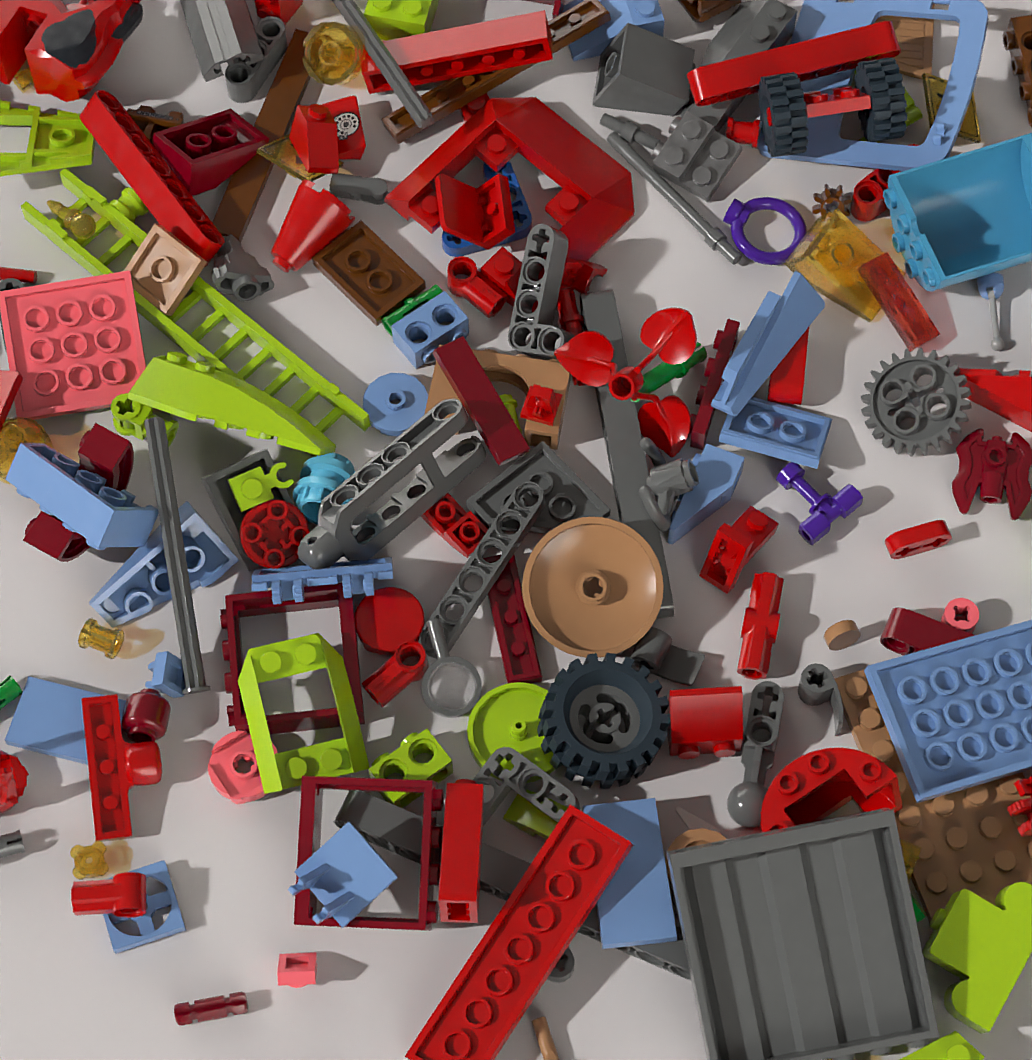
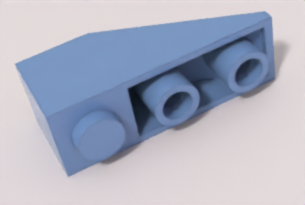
[667,443,745,544]

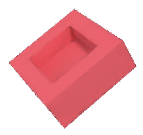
[277,952,317,988]

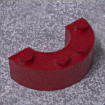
[23,423,134,562]

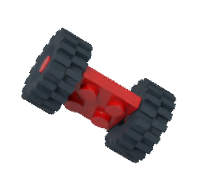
[758,57,907,157]

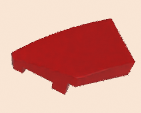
[560,257,608,294]

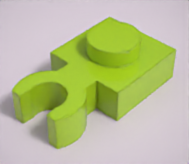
[228,462,294,511]

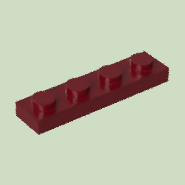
[690,319,740,450]

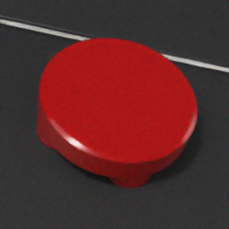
[240,500,310,569]
[355,587,425,655]

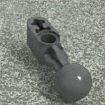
[727,681,784,828]

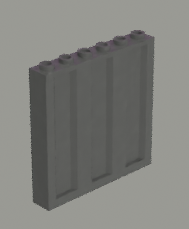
[666,808,939,1060]

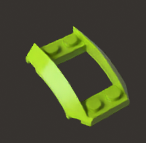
[238,633,370,794]

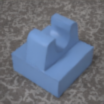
[145,651,186,698]

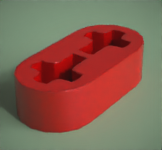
[885,520,952,559]

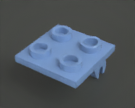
[288,821,398,928]

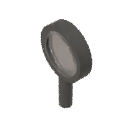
[421,618,482,718]

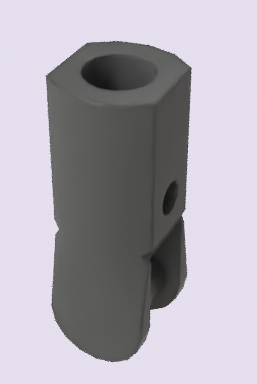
[329,173,389,205]

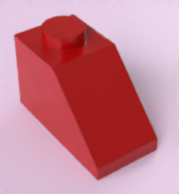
[289,104,339,174]

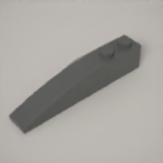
[680,0,797,132]

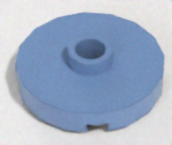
[363,373,428,436]

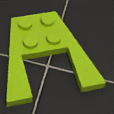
[0,100,96,177]

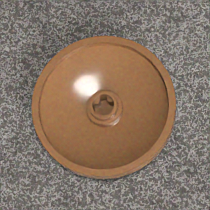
[522,517,664,658]

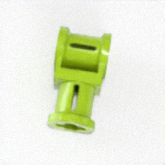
[111,393,179,447]

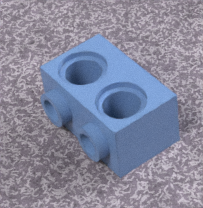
[391,291,469,369]

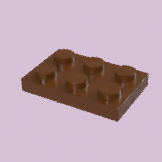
[312,220,426,326]

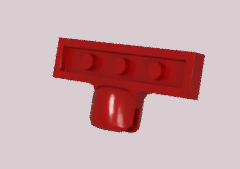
[81,694,162,842]

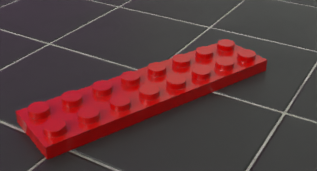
[405,804,634,1060]

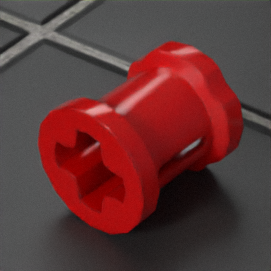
[726,117,760,148]

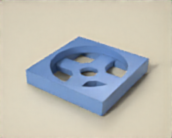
[103,860,186,954]

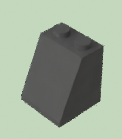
[592,23,696,116]

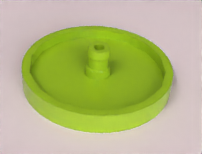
[467,682,556,783]

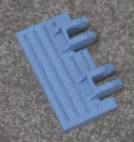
[251,557,393,605]

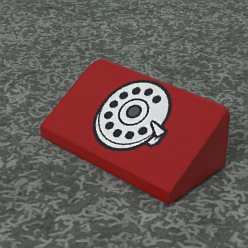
[322,96,366,160]

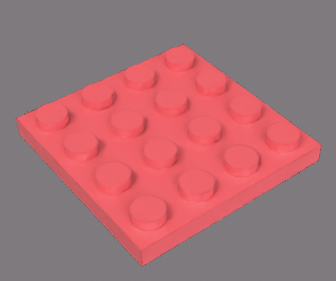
[0,270,146,422]

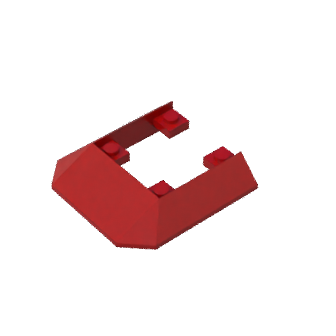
[384,97,635,313]

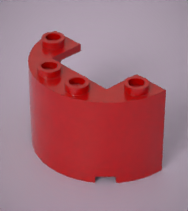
[761,748,903,832]

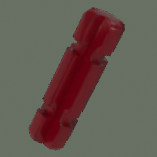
[174,992,248,1026]

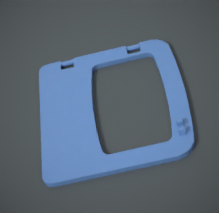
[757,0,988,171]

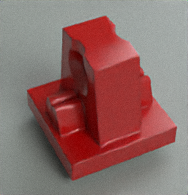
[520,384,563,426]

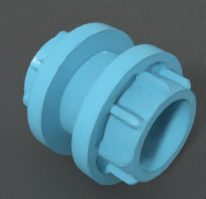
[293,452,355,524]

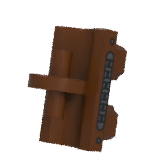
[127,105,184,145]

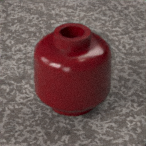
[121,689,171,743]

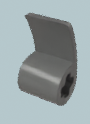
[630,627,705,686]
[798,663,843,736]

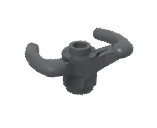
[639,437,699,531]

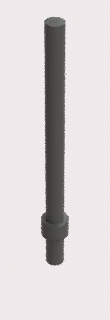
[607,132,742,265]

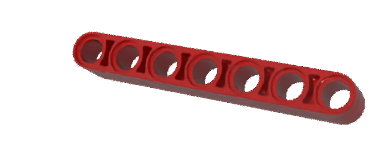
[687,21,901,107]
[79,89,225,268]

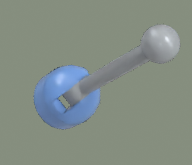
[977,273,1004,351]

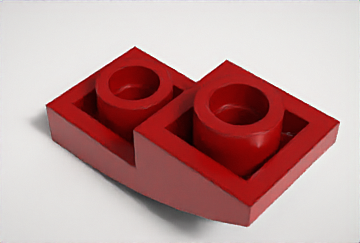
[421,493,488,558]

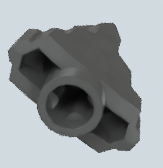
[211,234,275,301]

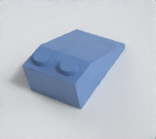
[563,0,665,61]

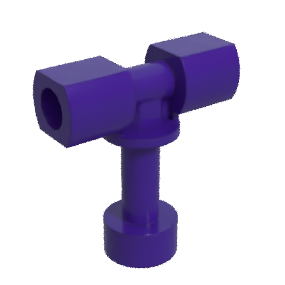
[776,462,863,546]

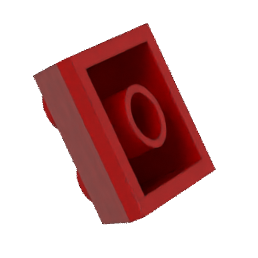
[666,686,743,759]

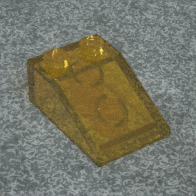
[784,208,906,322]

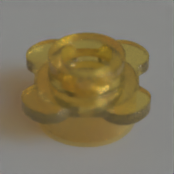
[70,841,109,880]

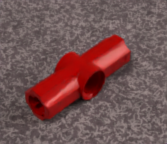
[737,572,784,680]

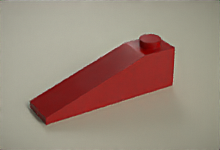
[957,368,1032,432]

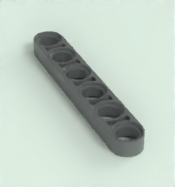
[419,481,546,658]

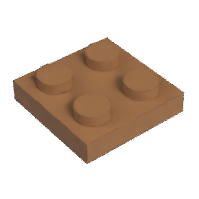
[124,223,207,316]

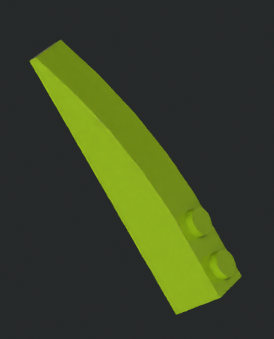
[128,351,336,456]

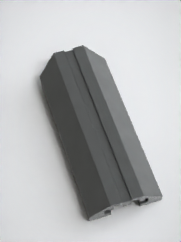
[180,0,265,82]

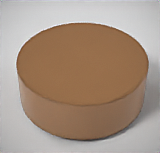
[824,620,861,651]

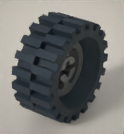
[537,653,670,789]

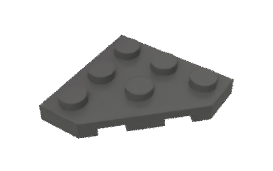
[466,441,611,533]

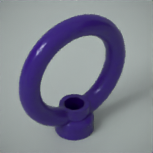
[723,197,807,265]

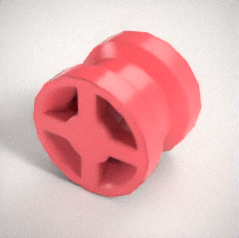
[941,598,979,634]

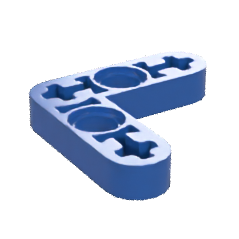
[442,161,532,257]

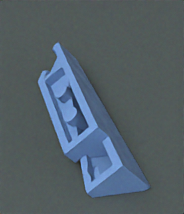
[711,271,825,416]

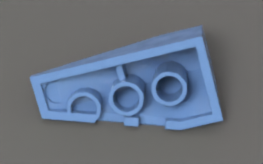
[89,501,239,628]

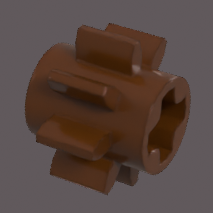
[812,184,852,226]

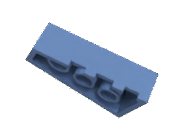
[5,443,159,550]

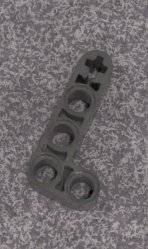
[508,224,574,359]

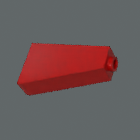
[438,779,484,923]

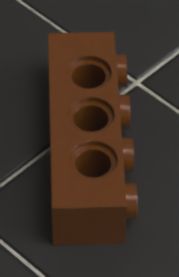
[1003,15,1032,127]

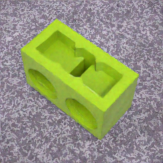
[369,728,453,809]

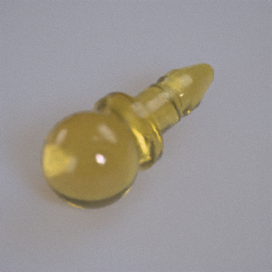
[47,200,96,239]

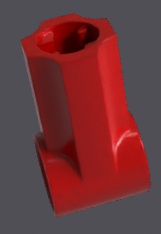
[447,256,508,318]
[361,640,429,708]
[71,872,146,918]

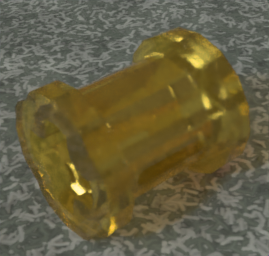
[78,618,124,659]

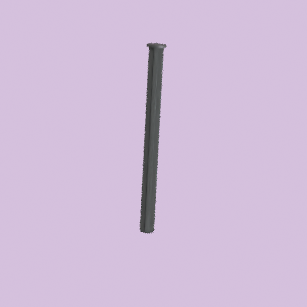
[332,0,434,129]
[144,417,211,694]

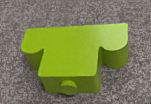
[922,882,1032,1033]

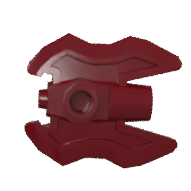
[952,428,1032,521]

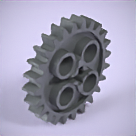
[861,348,972,457]

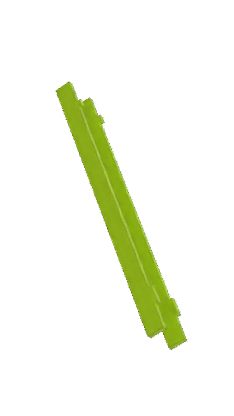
[21,168,370,457]

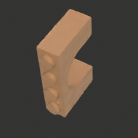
[425,344,571,450]

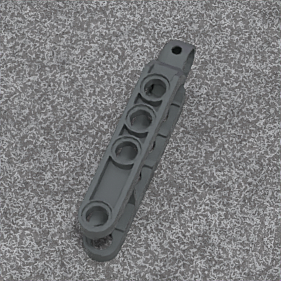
[298,398,487,569]

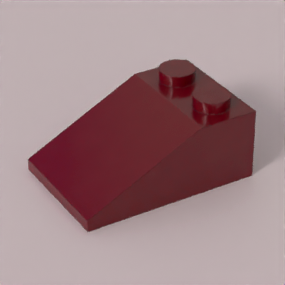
[153,109,269,196]

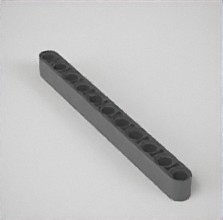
[580,290,674,619]
[334,790,691,980]

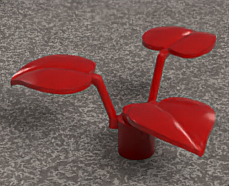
[554,307,697,458]

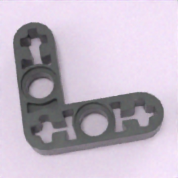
[473,747,580,827]

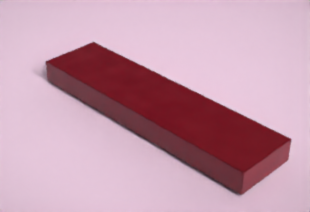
[433,336,530,466]
[483,554,542,684]

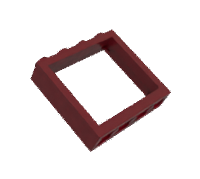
[220,583,365,735]
[294,776,444,931]

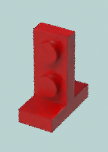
[699,506,779,594]

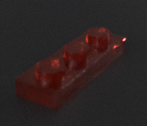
[857,252,940,352]

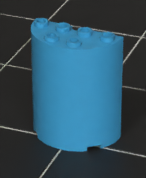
[883,133,1032,291]

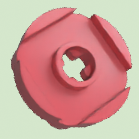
[208,731,278,804]

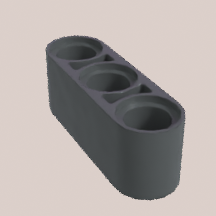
[225,16,288,103]

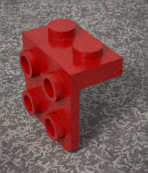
[435,173,515,250]

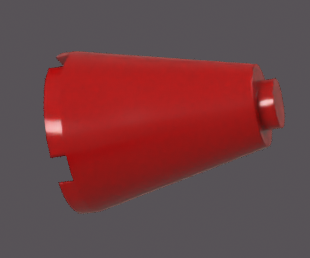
[271,180,356,273]

